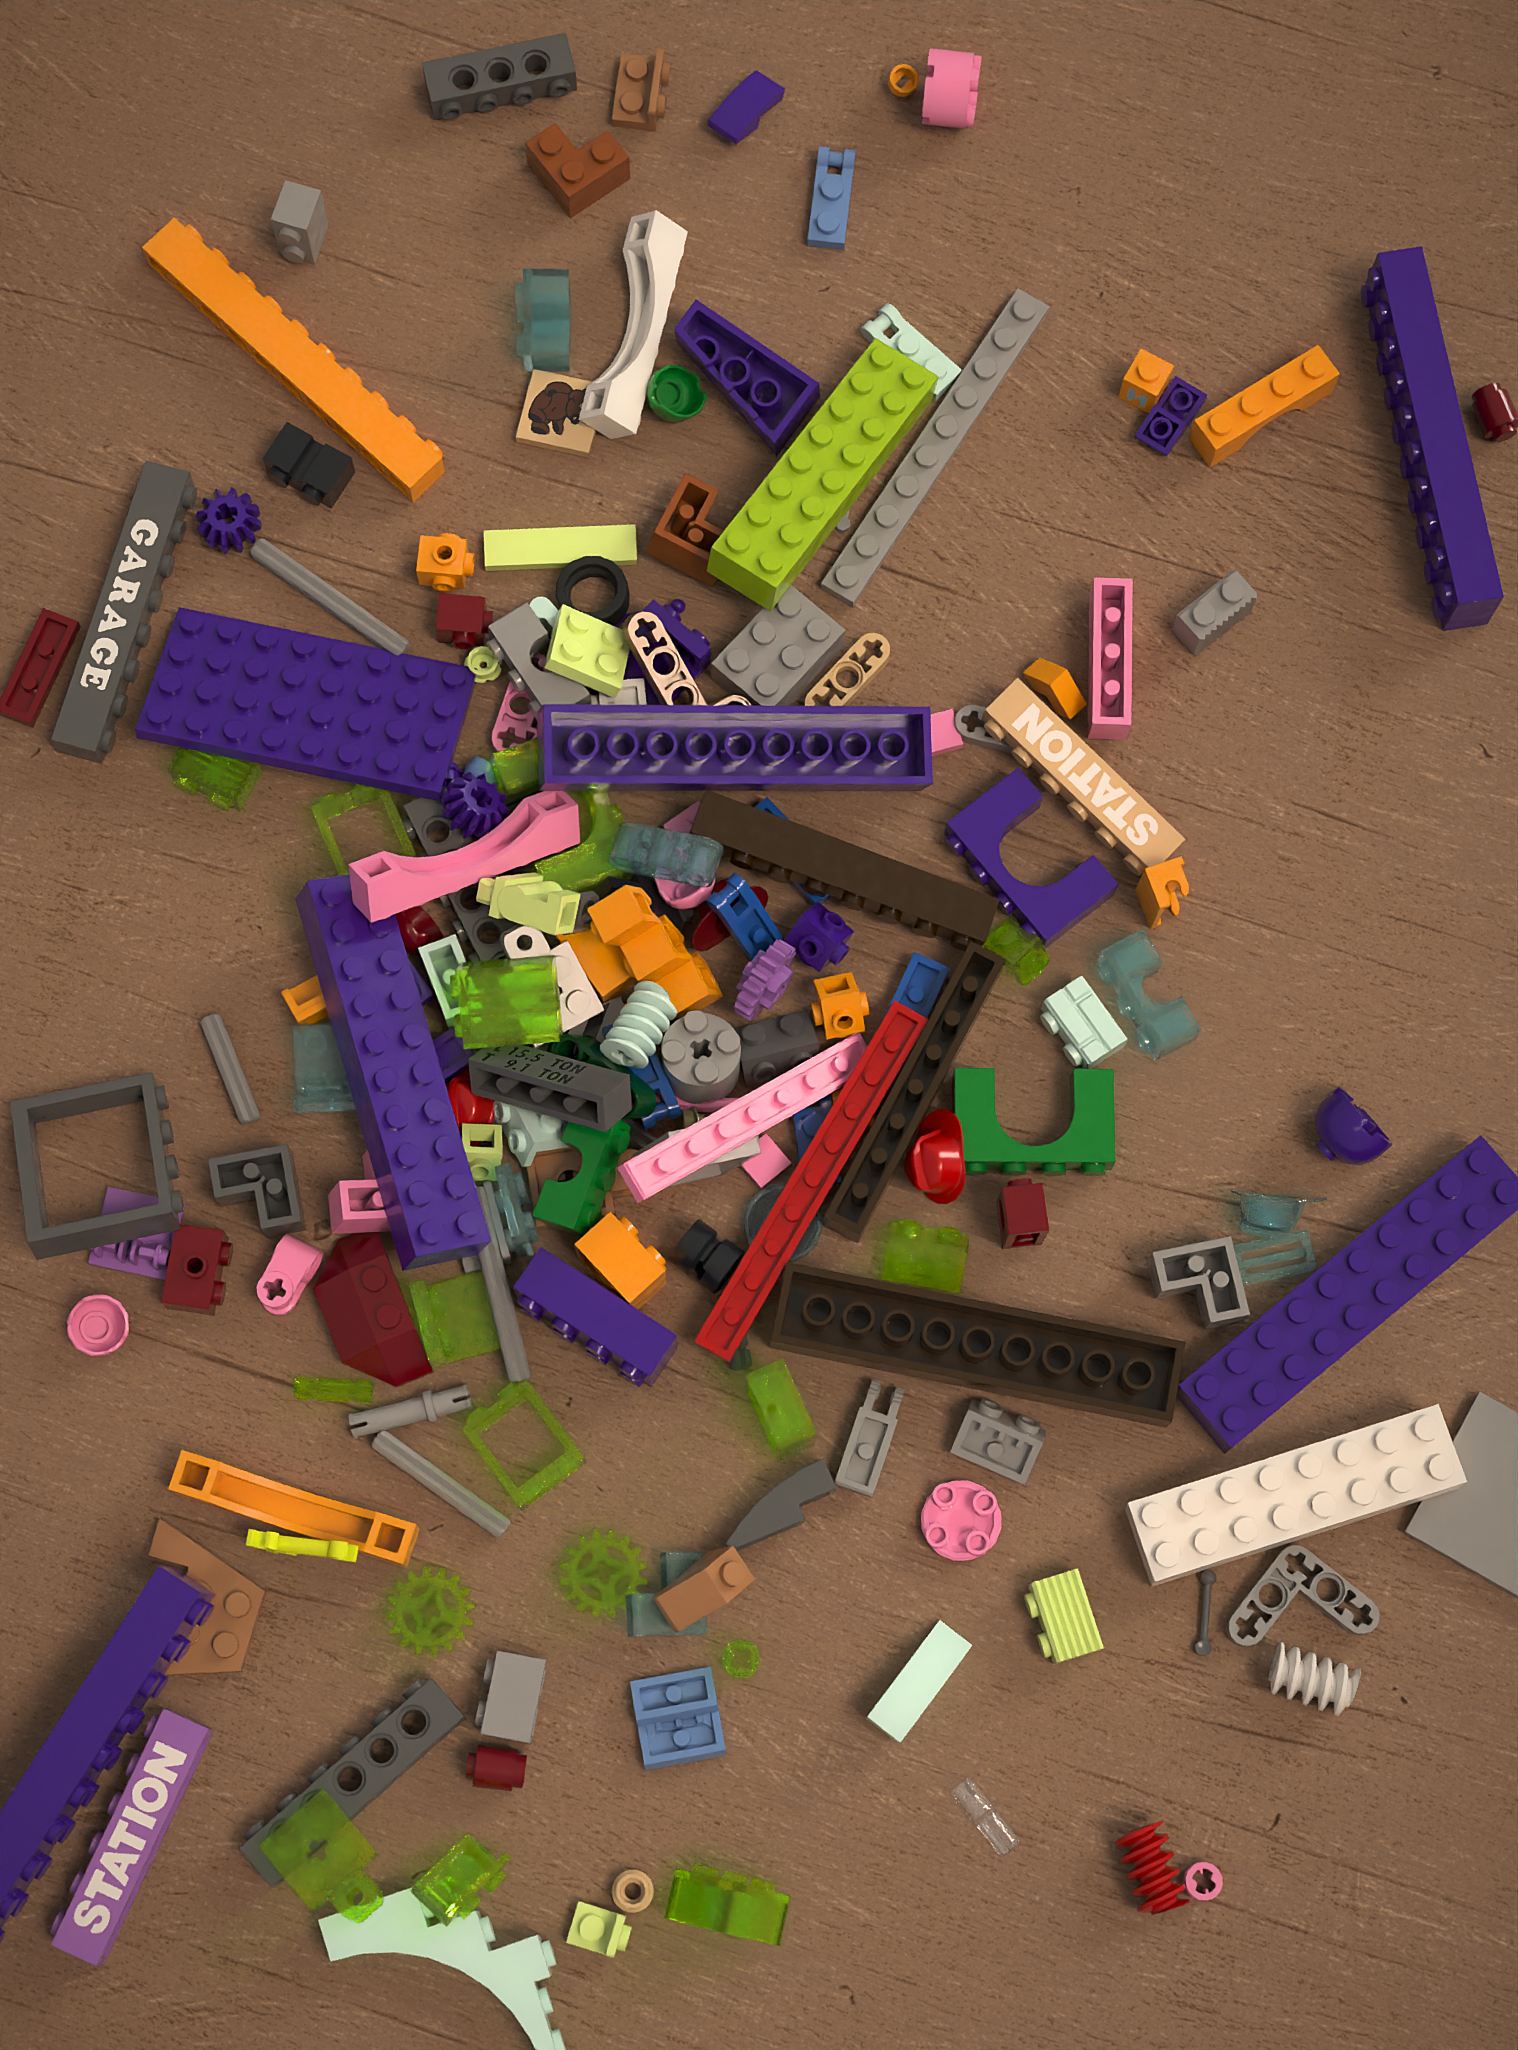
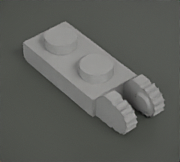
[834,1379,905,1498]

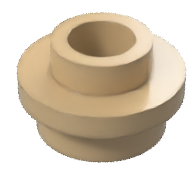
[612,1870,654,1913]

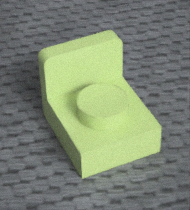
[566,1901,632,1958]

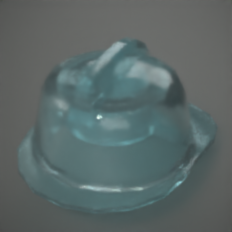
[1231,1189,1328,1238]

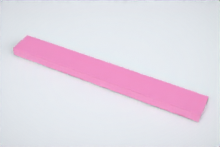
[617,1032,867,1203]

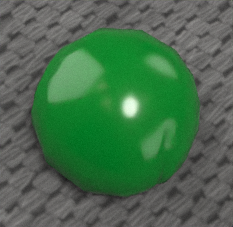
[646,365,707,422]

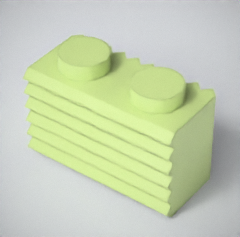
[1024,1568,1104,1665]

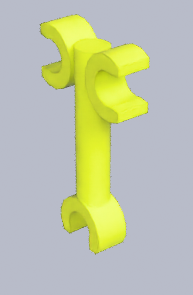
[246,1529,359,1562]

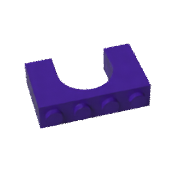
[944,767,1118,951]

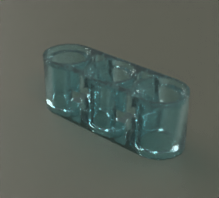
[607,822,724,887]

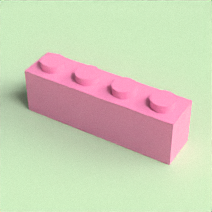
[1088,577,1133,740]

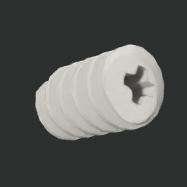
[1268,1642,1361,1717]

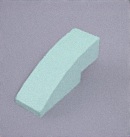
[866,1620,972,1744]

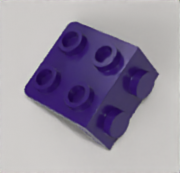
[623,599,711,705]

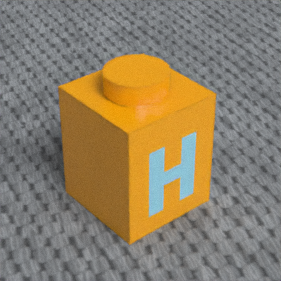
[1118,349,1174,413]

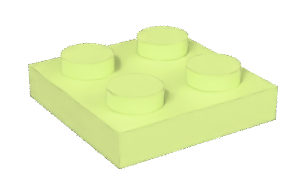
[544,604,630,698]

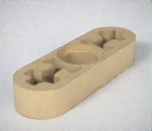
[804,633,890,706]

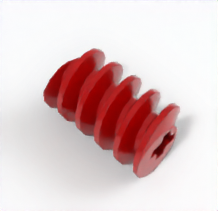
[1115,1820,1190,1915]

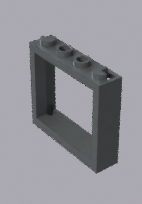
[10,1072,184,1260]

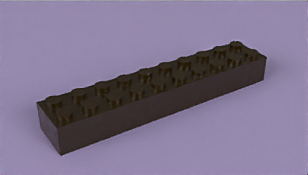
[770,1262,1186,1428]

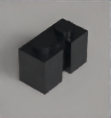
[263,422,355,509]

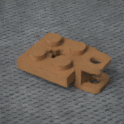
[527,1147,638,1230]

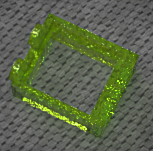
[311,784,417,876]
[745,1359,817,1462]
[462,1380,587,1512]

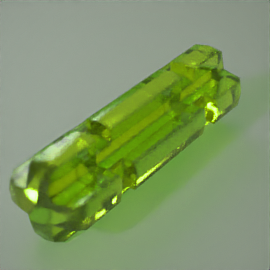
[294,1377,374,1403]

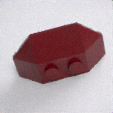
[313,1232,434,1388]

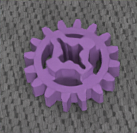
[733,939,796,1021]

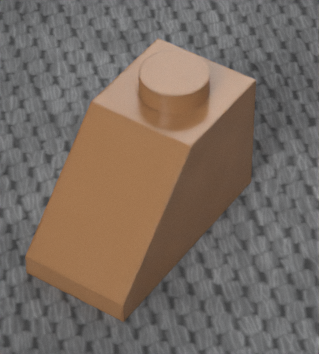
[652,1546,755,1632]

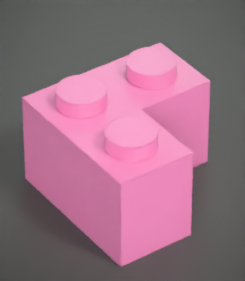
[328,1150,391,1234]

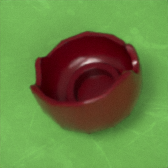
[395,906,444,955]

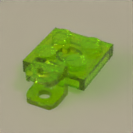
[258,1789,384,1923]

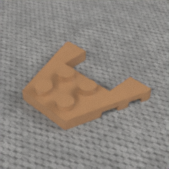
[148,1520,267,1675]

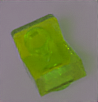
[983,917,1051,986]

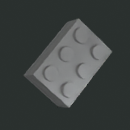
[711,585,846,706]

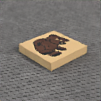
[516,369,597,458]

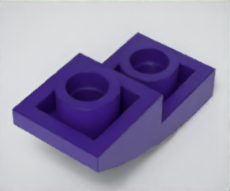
[707,70,785,144]
[1135,375,1207,457]

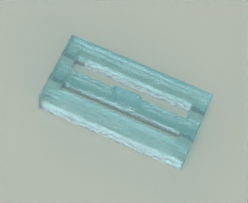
[1233,1230,1318,1286]

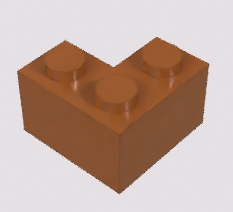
[525,123,630,218]
[645,473,724,588]

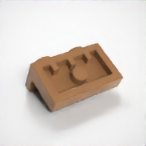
[612,47,671,131]

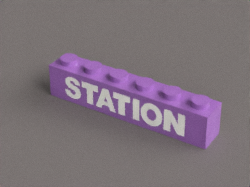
[50,1708,214,1966]

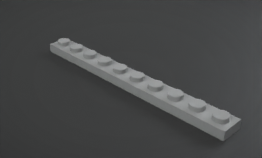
[821,288,1050,608]

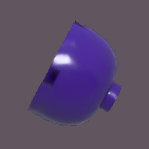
[1315,1086,1392,1165]

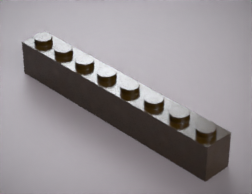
[686,789,1000,951]
[823,942,1006,1243]

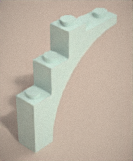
[318,1886,566,2050]

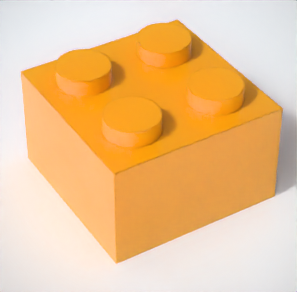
[574,1211,667,1310]

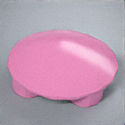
[921,1481,1001,1561]

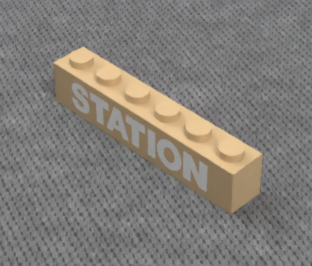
[982,677,1186,876]

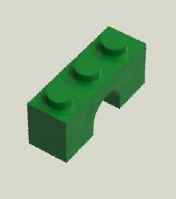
[532,1119,631,1237]

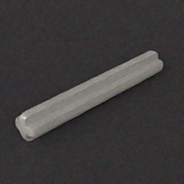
[371,1430,511,1538]

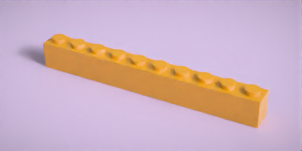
[142,218,445,503]

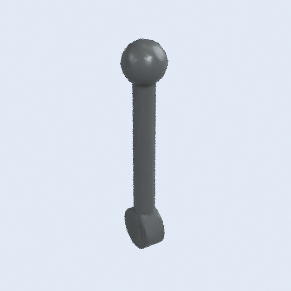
[1194,1570,1216,1656]

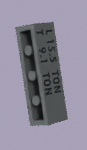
[468,1038,632,1132]

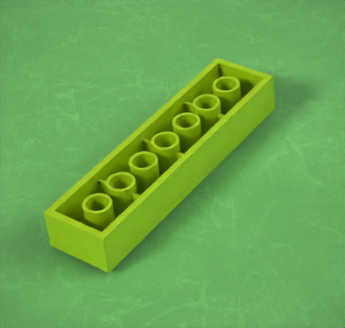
[706,338,939,611]

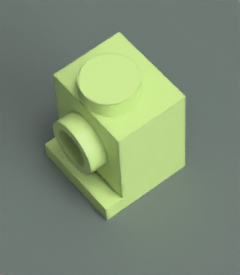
[461,1123,503,1186]

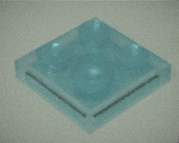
[494,1163,540,1258]

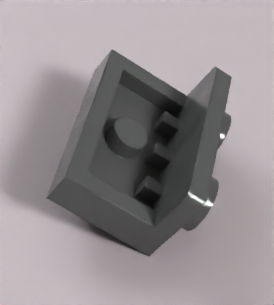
[734,1010,820,1088]

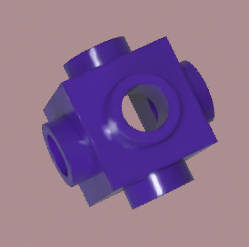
[784,902,855,972]

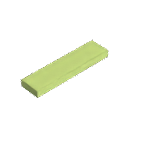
[484,524,637,571]

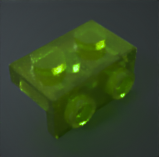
[881,1220,969,1293]
[410,1833,511,1927]

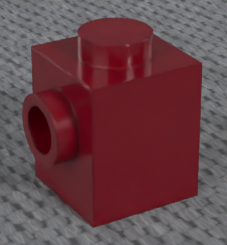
[435,593,493,649]

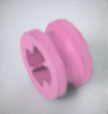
[1183,1862,1223,1900]

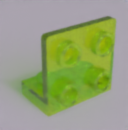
[409,1271,501,1368]

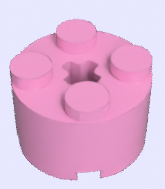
[922,48,982,129]

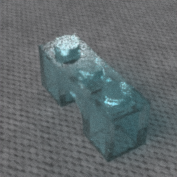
[1097,929,1201,1060]

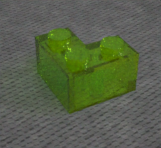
[664,1863,791,1946]

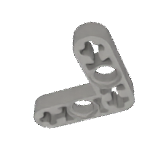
[1226,1545,1380,1647]

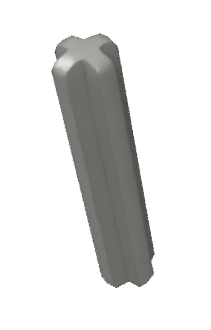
[201,1013,260,1125]

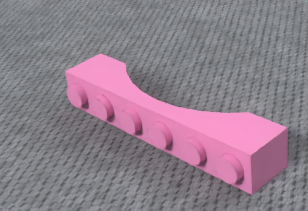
[348,791,580,923]

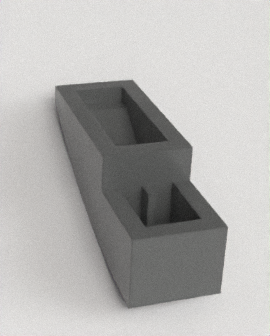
[726,1458,836,1551]

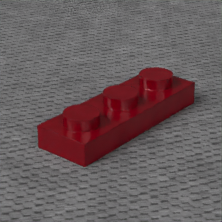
[0,608,81,728]

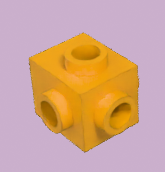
[416,533,475,592]
[810,972,870,1039]

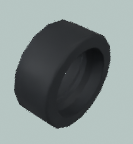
[556,556,630,626]

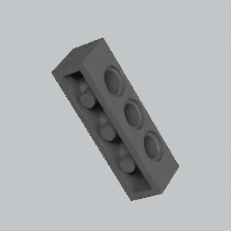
[422,33,577,120]

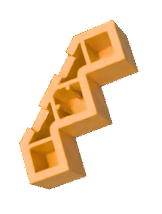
[587,885,723,1019]

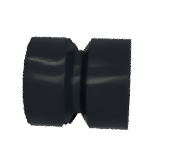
[669,1219,745,1294]

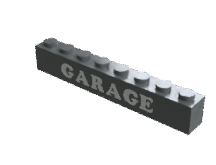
[51,460,198,764]

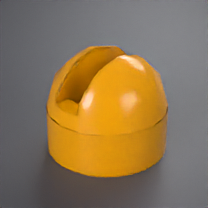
[888,64,919,97]

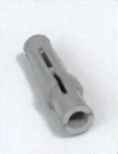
[348,1383,473,1439]

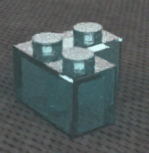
[515,268,572,372]

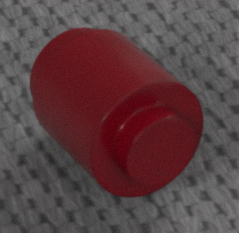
[1472,383,1518,442]
[465,1745,527,1792]

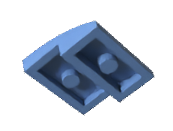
[630,1666,727,1771]

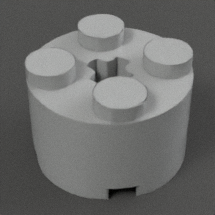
[661,1010,741,1104]

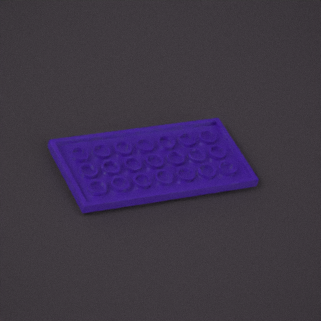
[135,607,478,801]

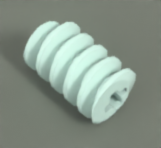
[600,981,677,1069]

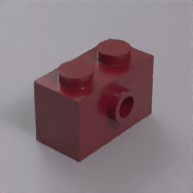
[161,1224,233,1316]

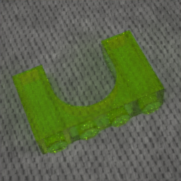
[489,738,638,893]

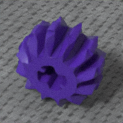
[196,487,262,554]
[440,771,509,840]

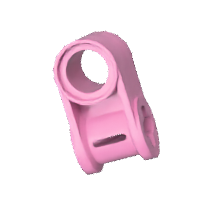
[257,1234,323,1316]

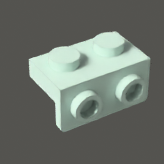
[493,1101,569,1167]

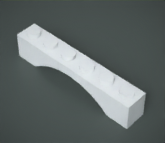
[579,210,687,439]

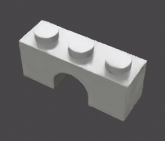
[487,603,591,720]

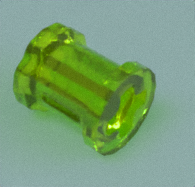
[723,1639,760,1679]

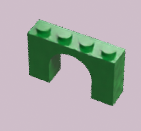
[952,1068,1116,1176]

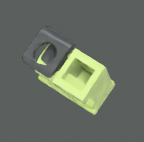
[476,873,600,935]

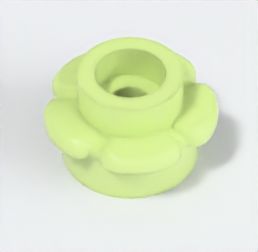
[464,646,502,683]

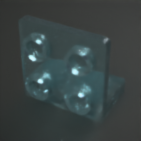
[292,1023,356,1113]

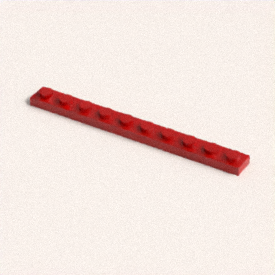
[694,1000,929,1363]

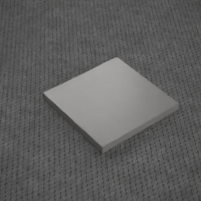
[1403,1392,1518,1598]

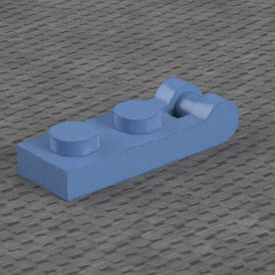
[807,146,856,250]

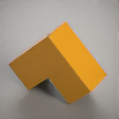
[1023,657,1087,720]

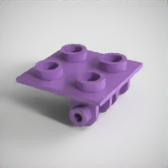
[88,1187,186,1280]

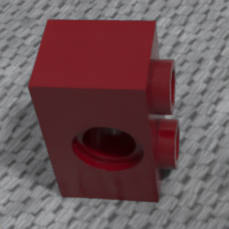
[996,1178,1049,1249]

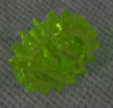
[560,1529,648,1619]
[386,1566,476,1657]

